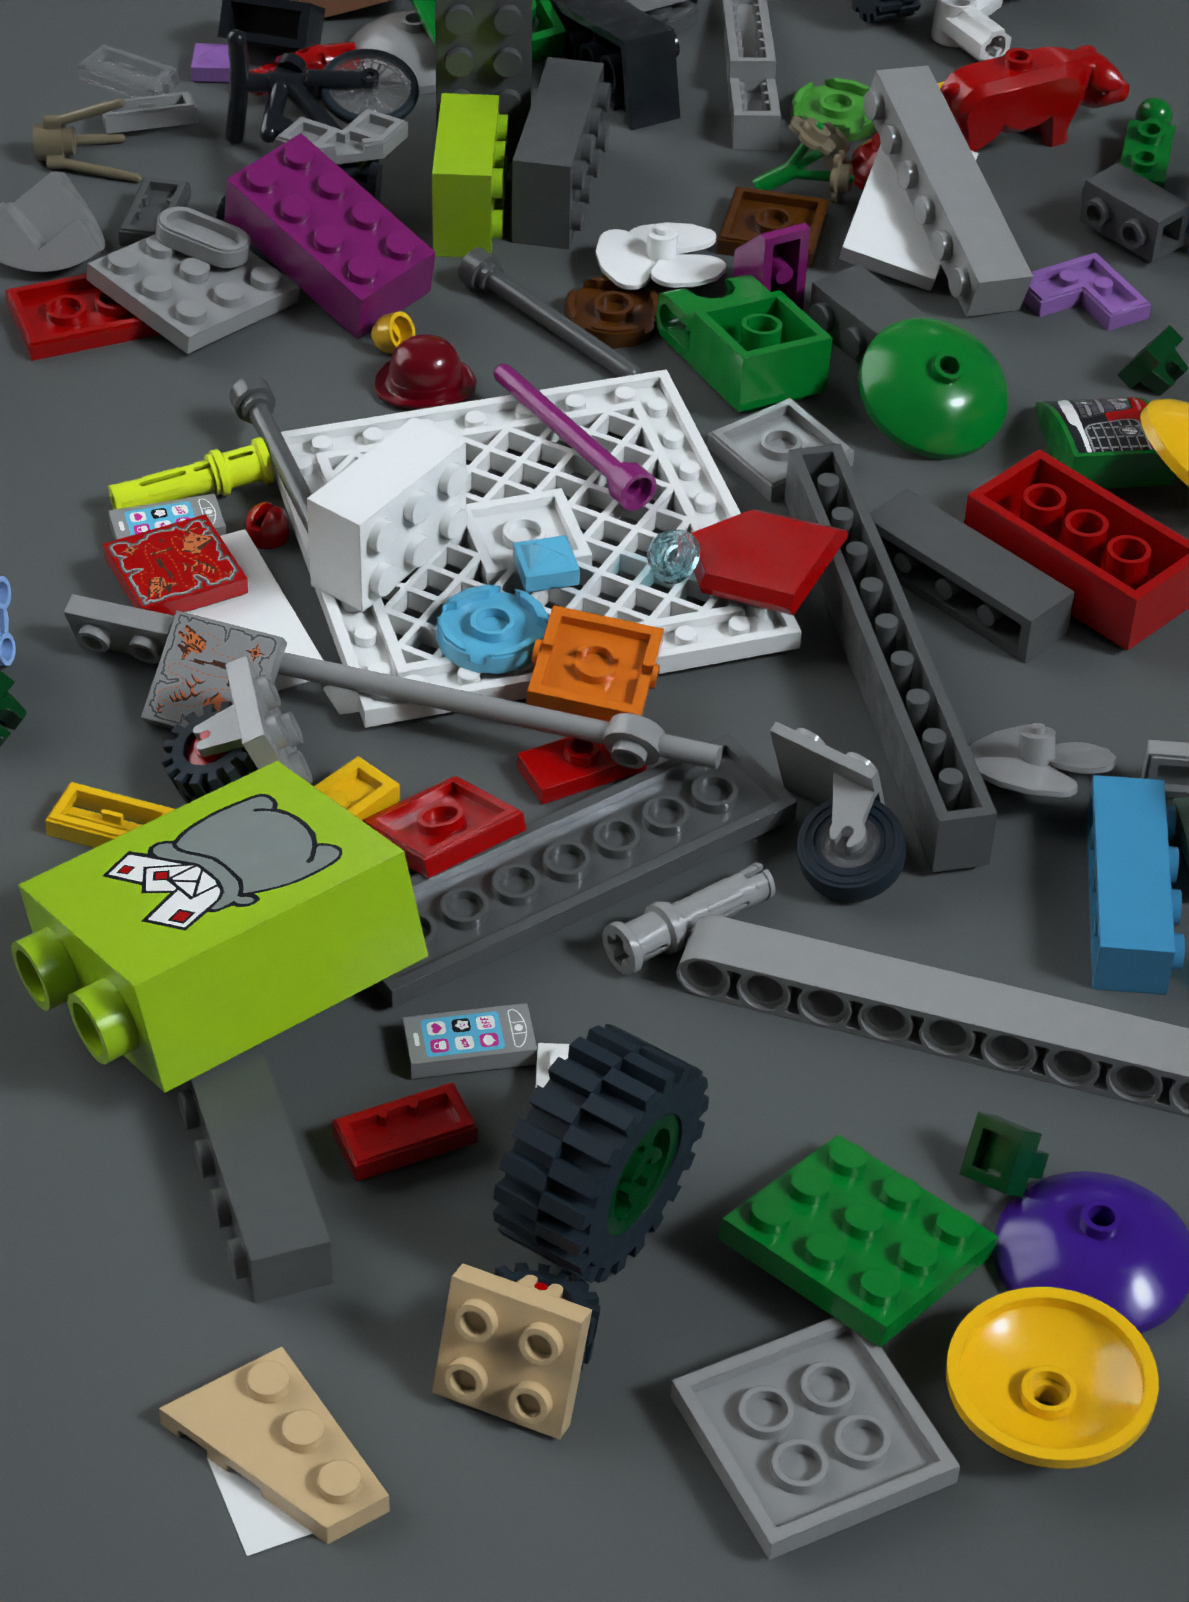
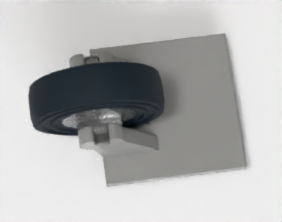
[770,722,906,902]

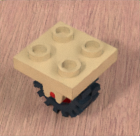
[432,1262,601,1440]

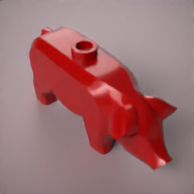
[940,44,1130,152]

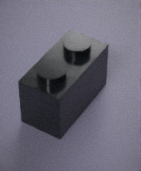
[218,0,325,51]

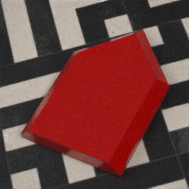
[682,509,848,615]

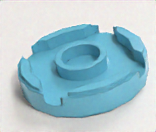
[436,585,549,674]

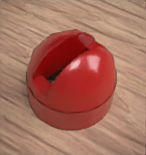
[245,502,289,549]

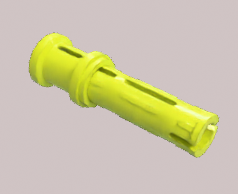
[108,437,274,510]

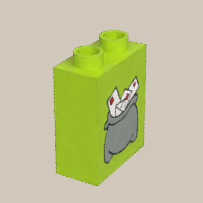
[11,760,428,1093]

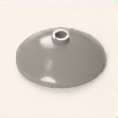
[349,10,436,94]

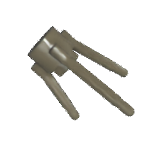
[32,98,142,183]

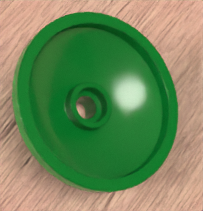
[858,318,1009,459]

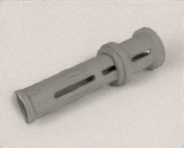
[602,862,776,976]

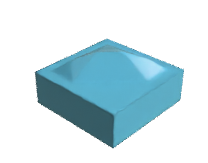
[513,535,580,593]

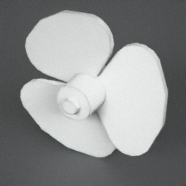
[595,222,726,290]

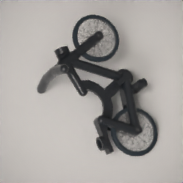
[216,29,419,275]

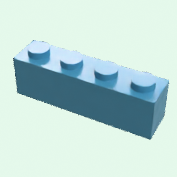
[1086,775,1185,995]

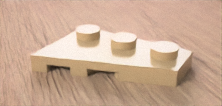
[159,1347,390,1545]

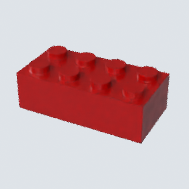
[964,449,1189,651]

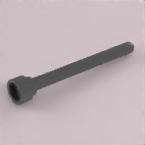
[458,247,641,377]
[229,376,312,533]

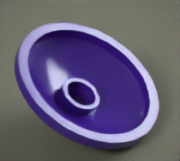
[993,1171,1189,1333]

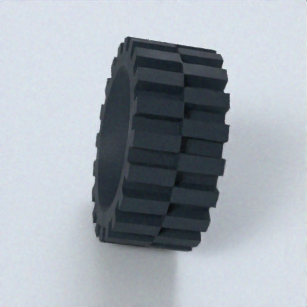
[493,1024,709,1283]

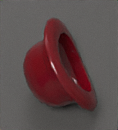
[373,334,477,410]

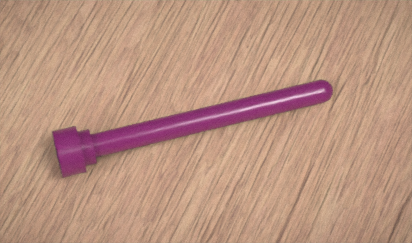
[493,363,657,511]

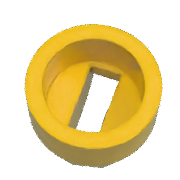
[371,311,416,354]

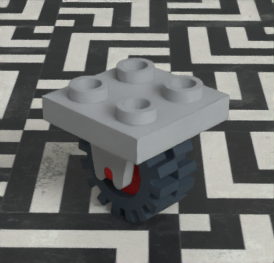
[161,655,313,804]

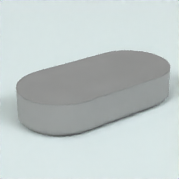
[156,206,251,268]

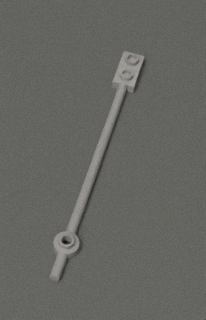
[64,594,723,769]

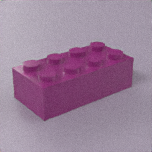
[224,133,436,340]

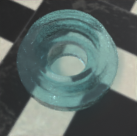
[647,530,700,585]

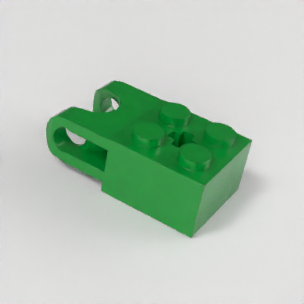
[656,274,833,412]

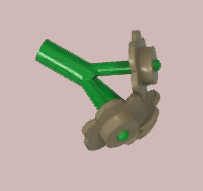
[752,116,855,204]

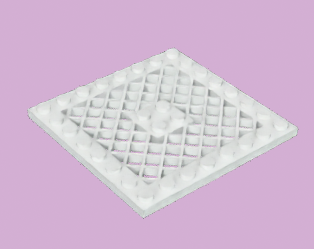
[271,369,802,728]

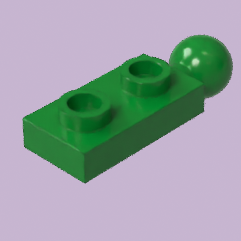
[1120,97,1176,189]

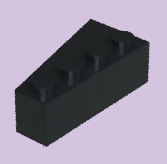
[549,0,680,131]

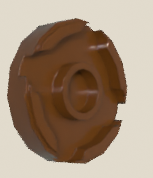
[564,276,659,349]

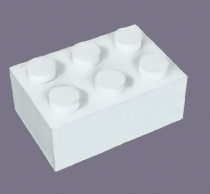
[307,416,468,612]

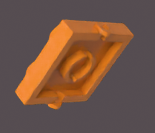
[526,605,664,722]

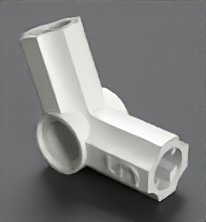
[931,0,1011,62]

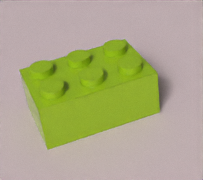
[432,93,508,257]

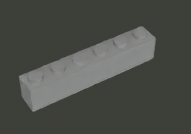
[864,65,1033,317]

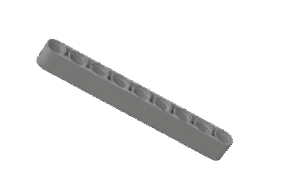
[676,915,1189,1117]

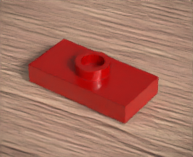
[517,737,647,805]
[332,1082,478,1181]

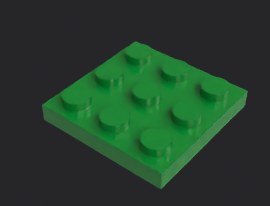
[717,1134,998,1347]

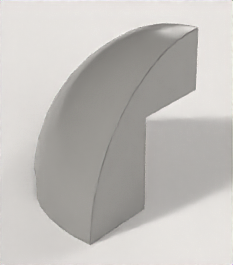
[0,172,105,272]

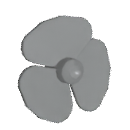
[969,723,1117,798]

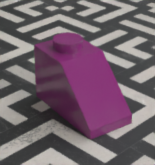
[733,223,810,310]

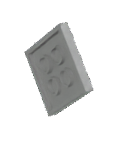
[86,234,300,354]
[671,1317,960,1560]

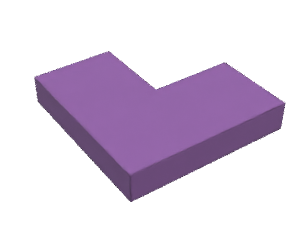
[1023,252,1151,331]

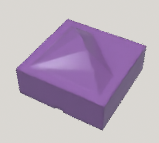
[191,43,230,83]

